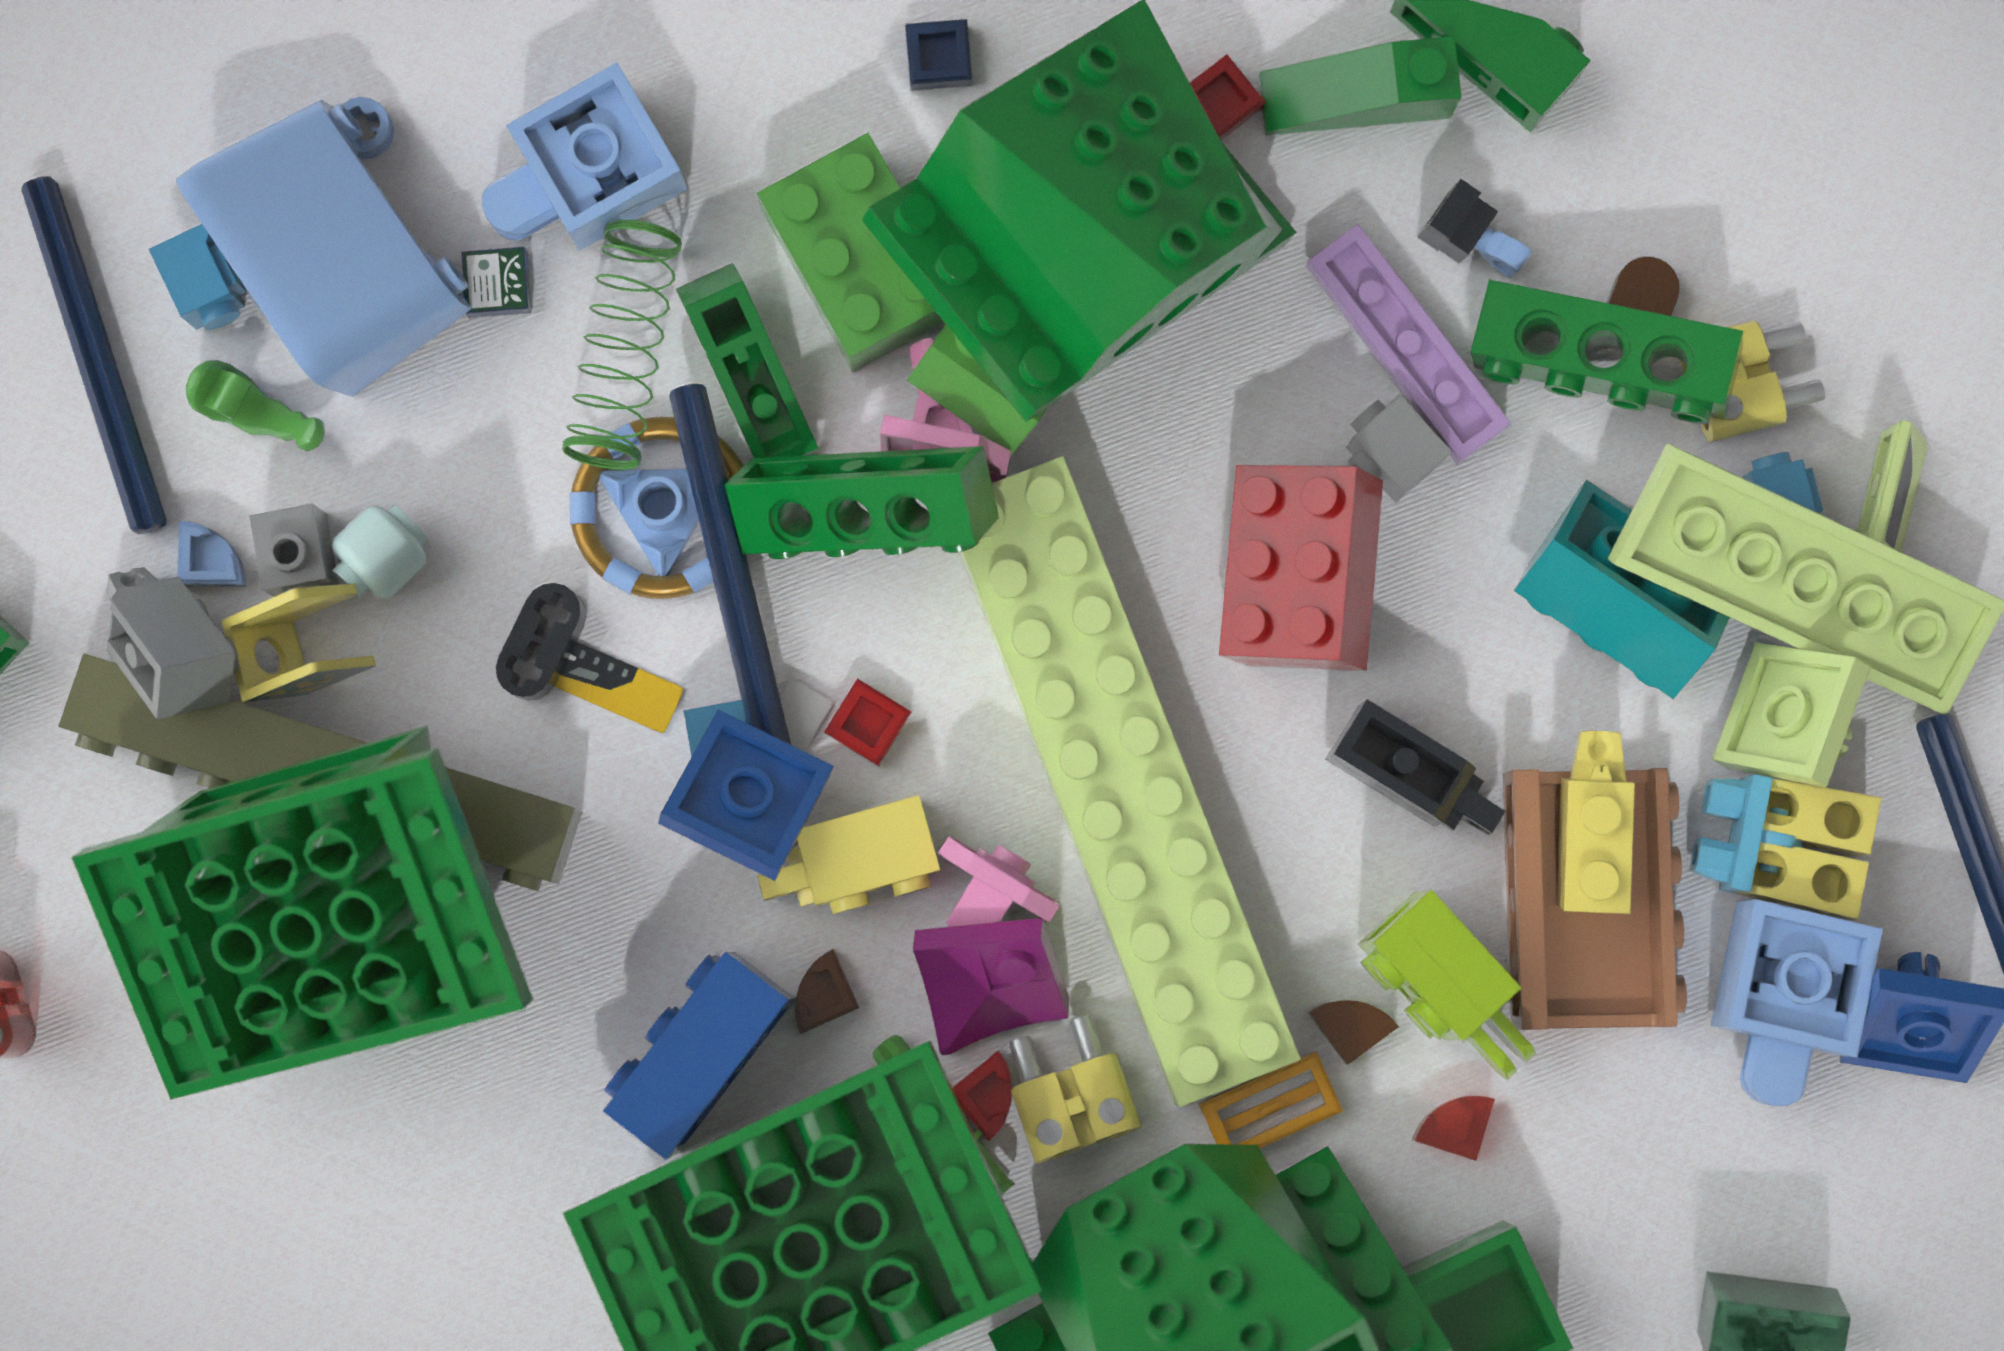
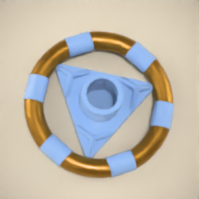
[570,417,743,599]

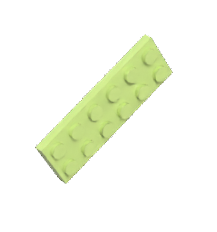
[1608,443,2004,714]

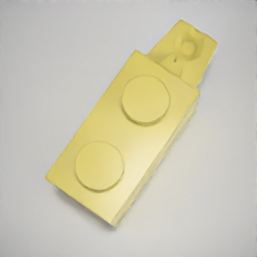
[1556,730,1635,914]
[757,795,941,915]

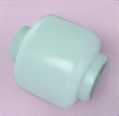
[331,505,429,600]

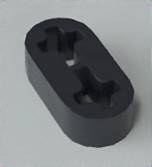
[496,583,586,701]

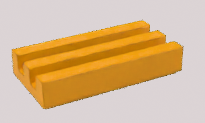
[1198,1051,1343,1148]

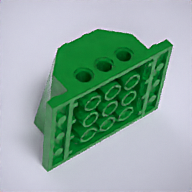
[861,0,1297,422]
[71,726,533,1100]
[563,1040,1044,1351]
[988,1144,1453,1351]

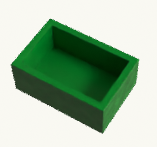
[1403,1220,1573,1351]

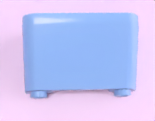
[176,100,472,397]

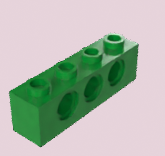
[1470,279,1743,424]
[725,446,999,559]

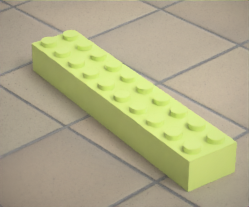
[960,456,1301,1108]

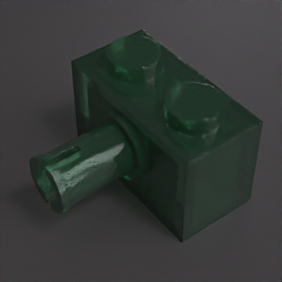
[1697,1271,1851,1351]

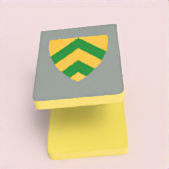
[221,584,376,702]

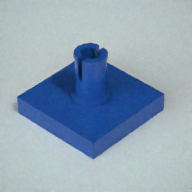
[658,709,834,881]
[1840,952,2004,1083]

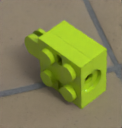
[1358,889,1536,1080]

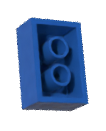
[603,951,796,1160]

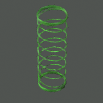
[562,220,682,470]

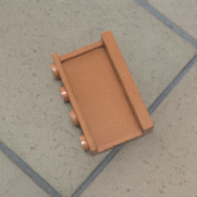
[1502,768,1687,1030]

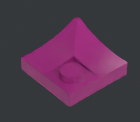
[913,918,1070,1055]

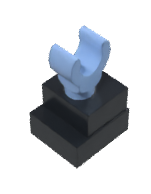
[1417,179,1532,278]

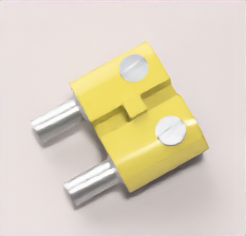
[1680,320,1825,443]
[1009,1015,1142,1164]

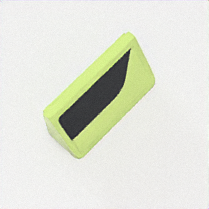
[1857,420,1928,552]

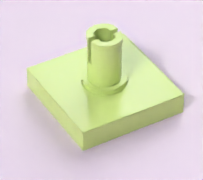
[1712,643,1870,787]

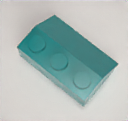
[1514,479,1730,699]

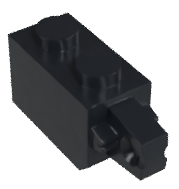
[1325,699,1506,835]

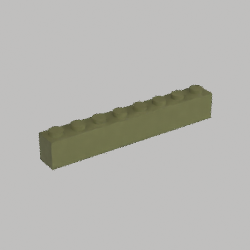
[58,653,583,891]

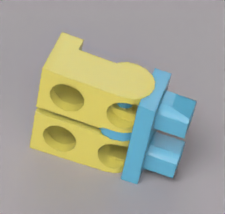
[1689,774,1881,921]

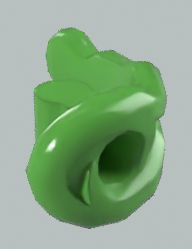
[186,360,325,452]

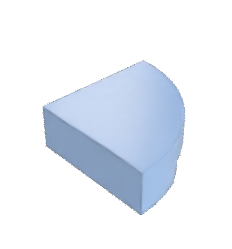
[178,521,246,587]

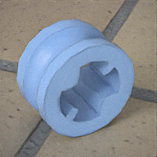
[342,97,394,159]

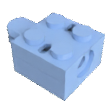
[482,62,688,251]
[1710,899,1883,1106]

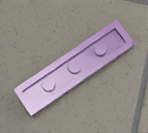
[1306,224,1511,465]

